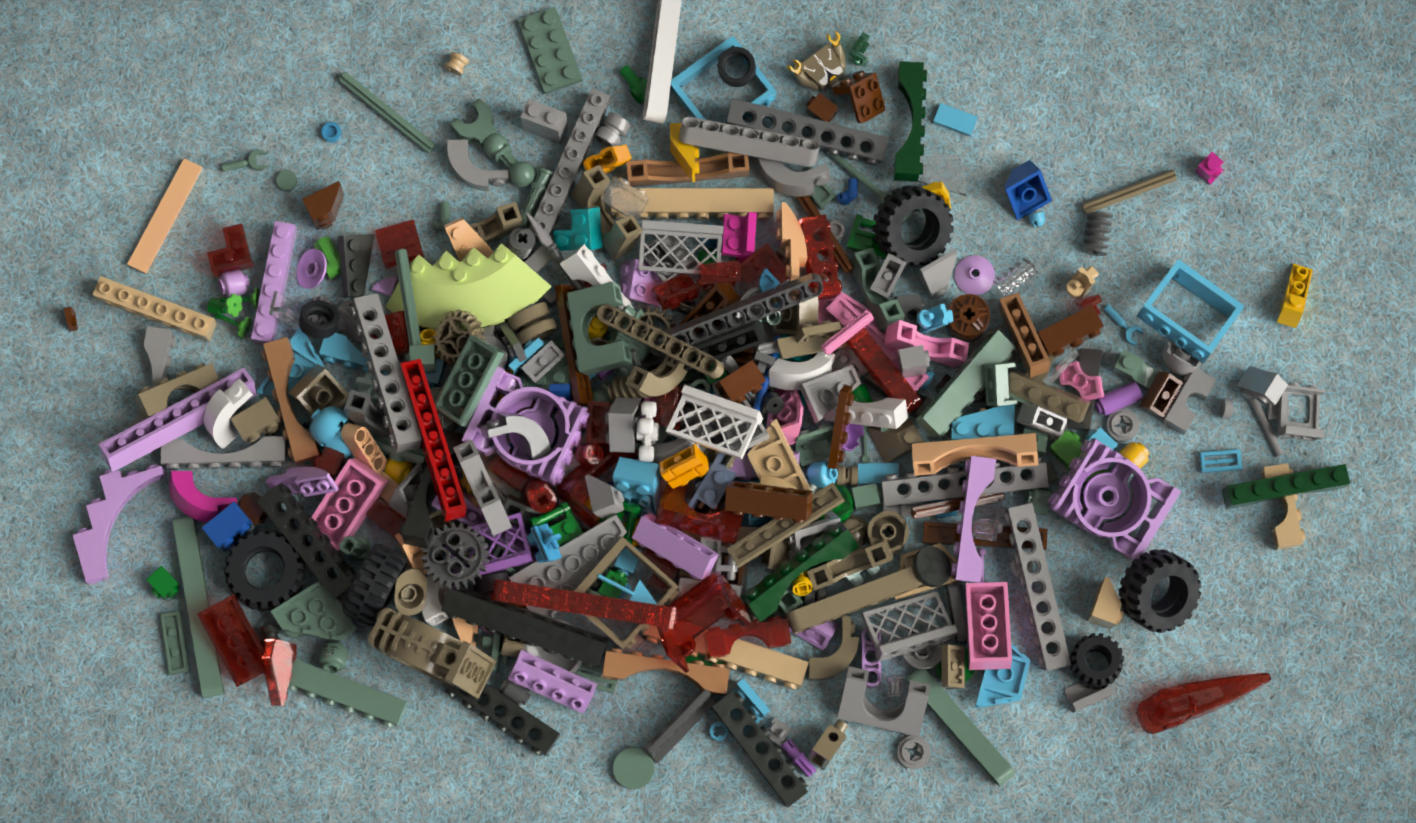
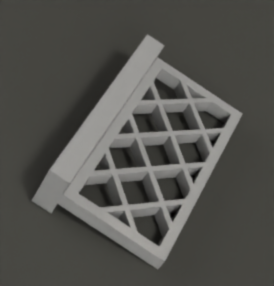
[638,220,724,276]
[861,591,958,662]

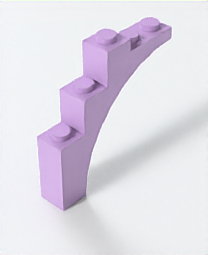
[73,465,166,585]

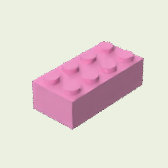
[311,458,389,551]
[965,582,1012,670]

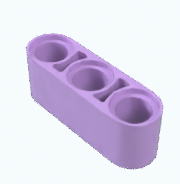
[861,628,881,688]

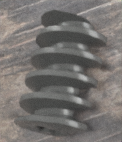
[1082,211,1113,256]
[505,228,536,262]

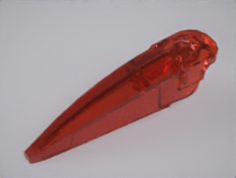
[1136,673,1272,734]

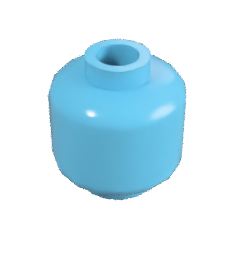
[806,461,838,488]

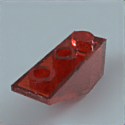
[261,639,297,706]

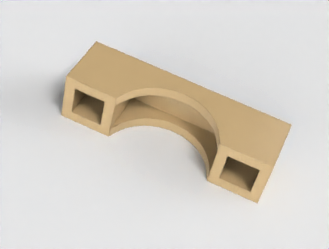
[1261,463,1305,550]

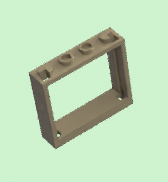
[567,536,679,650]

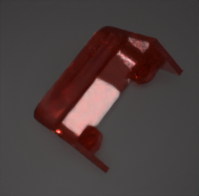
[557,442,639,528]
[655,572,752,673]

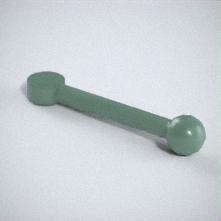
[862,425,870,463]

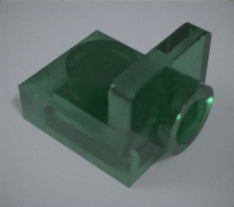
[849,32,870,67]

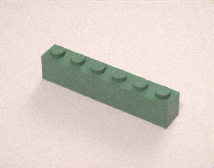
[915,330,1015,437]
[281,657,408,728]

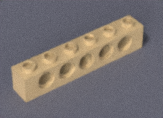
[92,276,217,342]

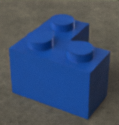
[202,501,253,551]

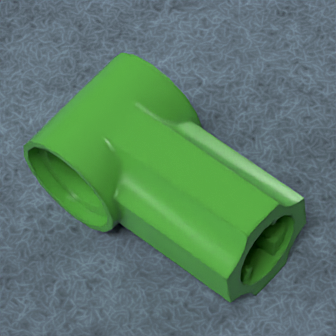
[313,236,341,280]

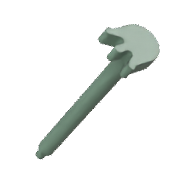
[826,150,893,204]

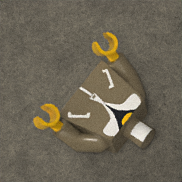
[786,30,846,92]

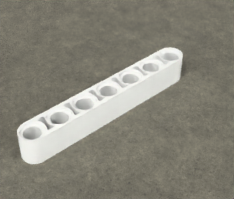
[643,0,681,124]

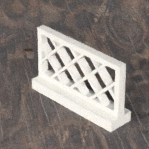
[666,385,763,460]

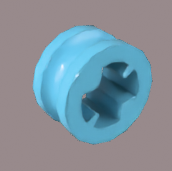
[710,722,728,741]

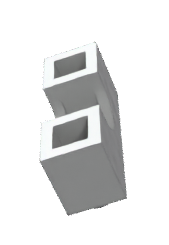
[1163,369,1216,435]

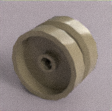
[506,302,559,348]

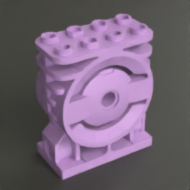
[462,367,591,486]
[1047,438,1181,560]

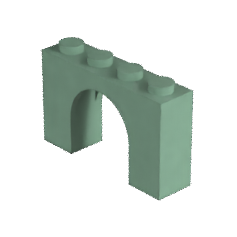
[566,281,632,375]

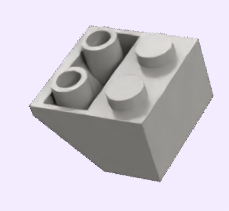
[644,236,696,284]

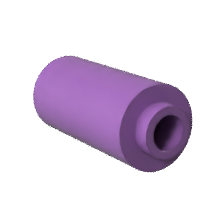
[1095,381,1143,416]

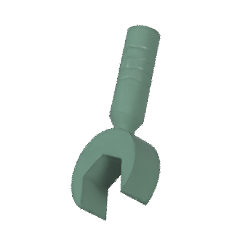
[222,150,267,172]

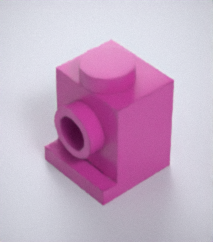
[1195,152,1224,185]

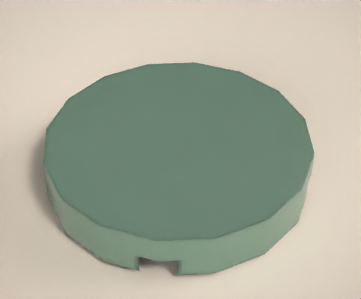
[613,748,654,789]

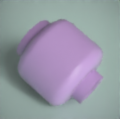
[218,269,250,298]

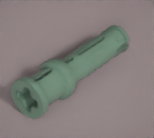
[520,166,554,228]

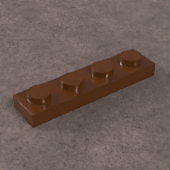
[828,385,854,469]

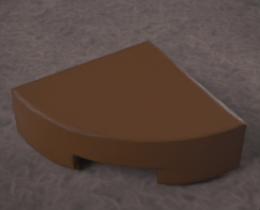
[64,306,78,332]

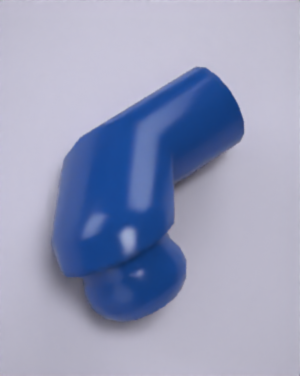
[837,178,858,205]

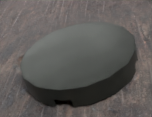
[913,546,952,588]

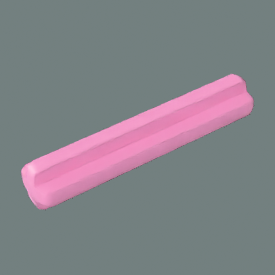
[821,310,874,355]

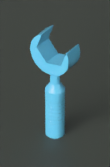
[1103,304,1143,346]

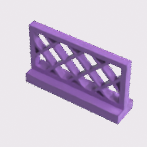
[443,513,535,578]

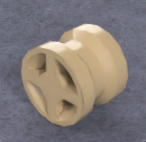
[444,52,469,76]

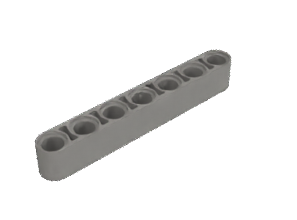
[679,117,820,166]

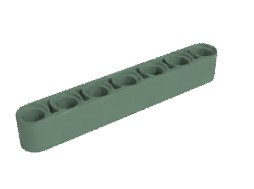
[904,668,1016,787]

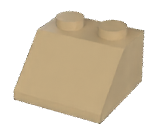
[1087,577,1124,629]

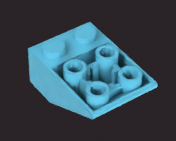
[613,457,661,517]

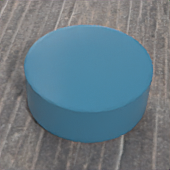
[321,122,341,143]

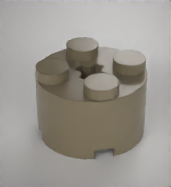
[866,511,909,555]

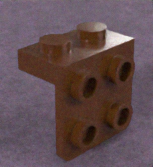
[833,71,885,123]

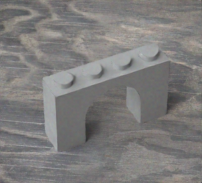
[453,439,512,536]
[837,666,931,736]

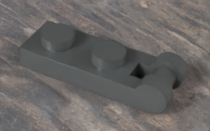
[495,321,527,362]

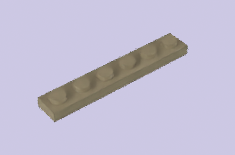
[727,482,844,568]

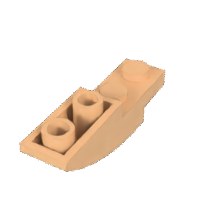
[776,202,807,282]

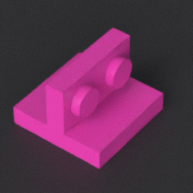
[721,212,757,263]

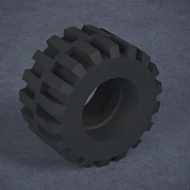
[1070,633,1124,689]

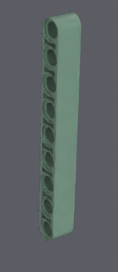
[173,516,225,698]

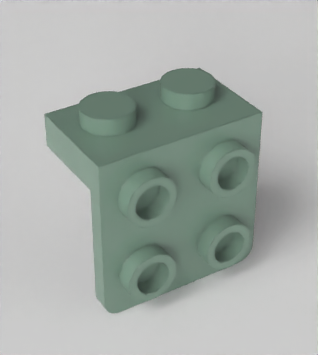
[794,424,834,468]

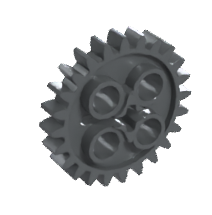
[421,522,490,590]

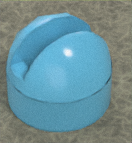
[1028,212,1045,227]

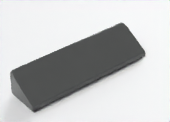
[1067,348,1103,432]

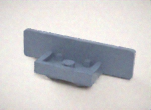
[683,446,737,516]

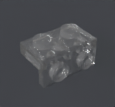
[601,177,649,221]

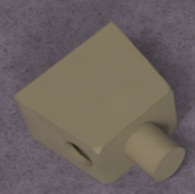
[807,719,848,770]

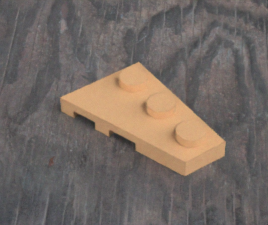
[444,217,494,262]

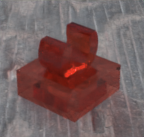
[1077,295,1102,315]

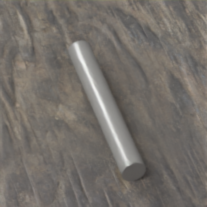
[1250,399,1284,457]

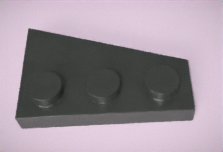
[338,234,375,297]

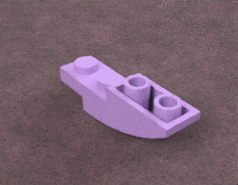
[266,467,339,497]

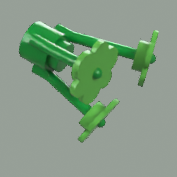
[207,288,261,339]

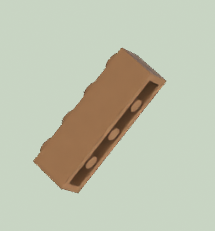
[999,293,1050,378]

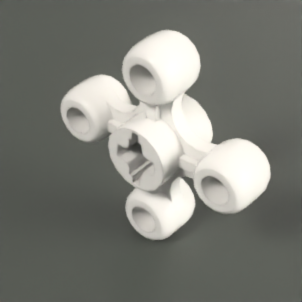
[637,401,659,462]

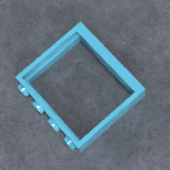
[670,36,777,123]
[1136,259,1245,364]

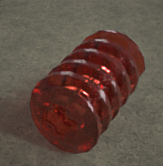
[525,478,556,513]

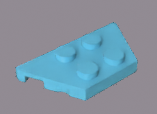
[257,327,324,398]
[975,643,1031,708]

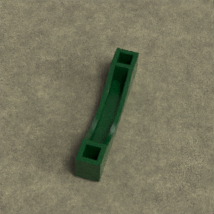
[894,61,927,182]
[1222,464,1350,510]
[741,521,859,622]

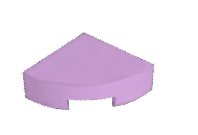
[372,277,398,297]

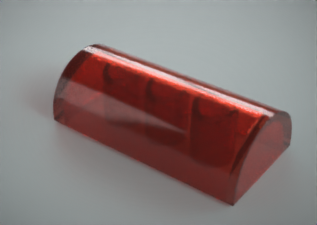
[197,594,274,687]

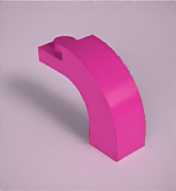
[168,471,238,523]

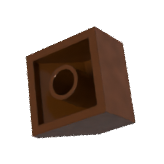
[302,181,344,230]

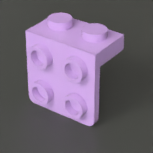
[619,259,668,307]

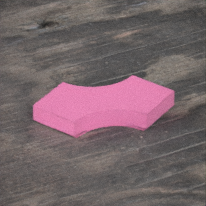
[1057,361,1104,401]

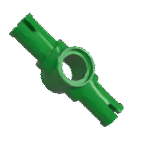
[619,65,647,104]

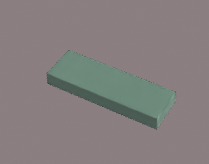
[159,610,190,676]

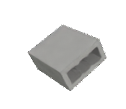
[521,99,568,144]

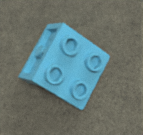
[724,679,770,734]

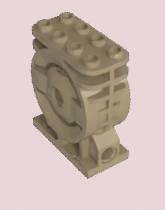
[367,607,497,699]

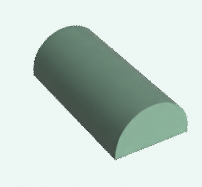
[435,334,505,427]

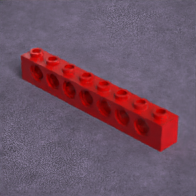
[400,358,467,522]

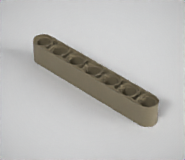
[597,304,724,379]
[786,566,924,634]

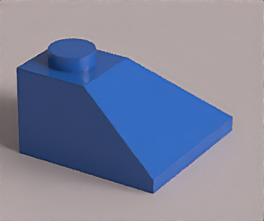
[1004,160,1052,220]

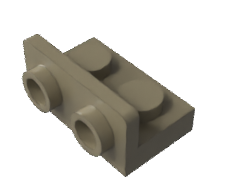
[941,644,965,690]

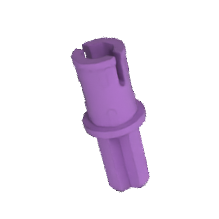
[780,739,816,777]

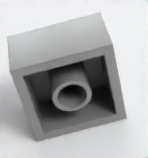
[605,397,641,452]

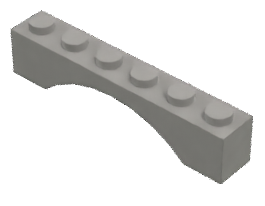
[127,326,176,453]
[161,436,287,470]

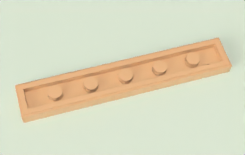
[127,158,203,274]

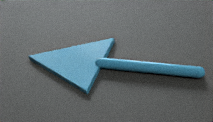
[597,574,660,608]

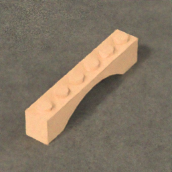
[912,433,1039,476]

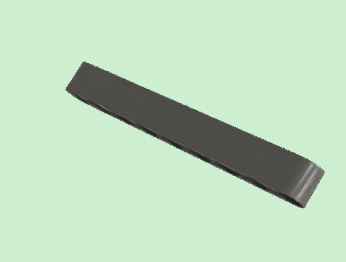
[651,273,823,357]

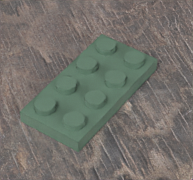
[518,7,583,94]

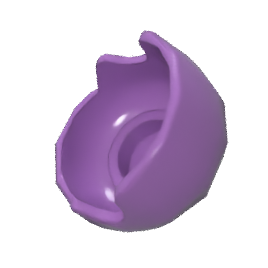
[843,423,864,451]

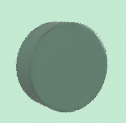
[276,170,297,192]

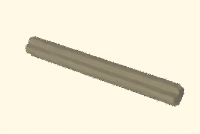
[1082,170,1177,214]

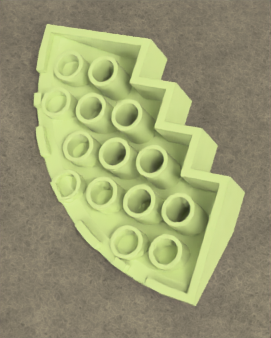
[386,243,551,331]

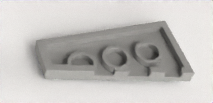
[712,374,769,452]

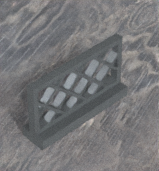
[643,689,716,763]

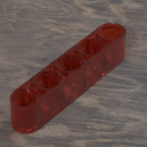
[846,328,923,415]

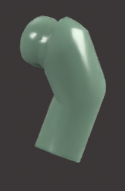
[434,201,450,232]

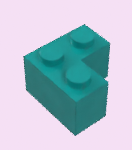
[554,207,603,251]

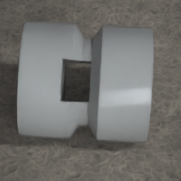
[594,112,631,147]

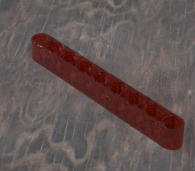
[492,579,679,629]

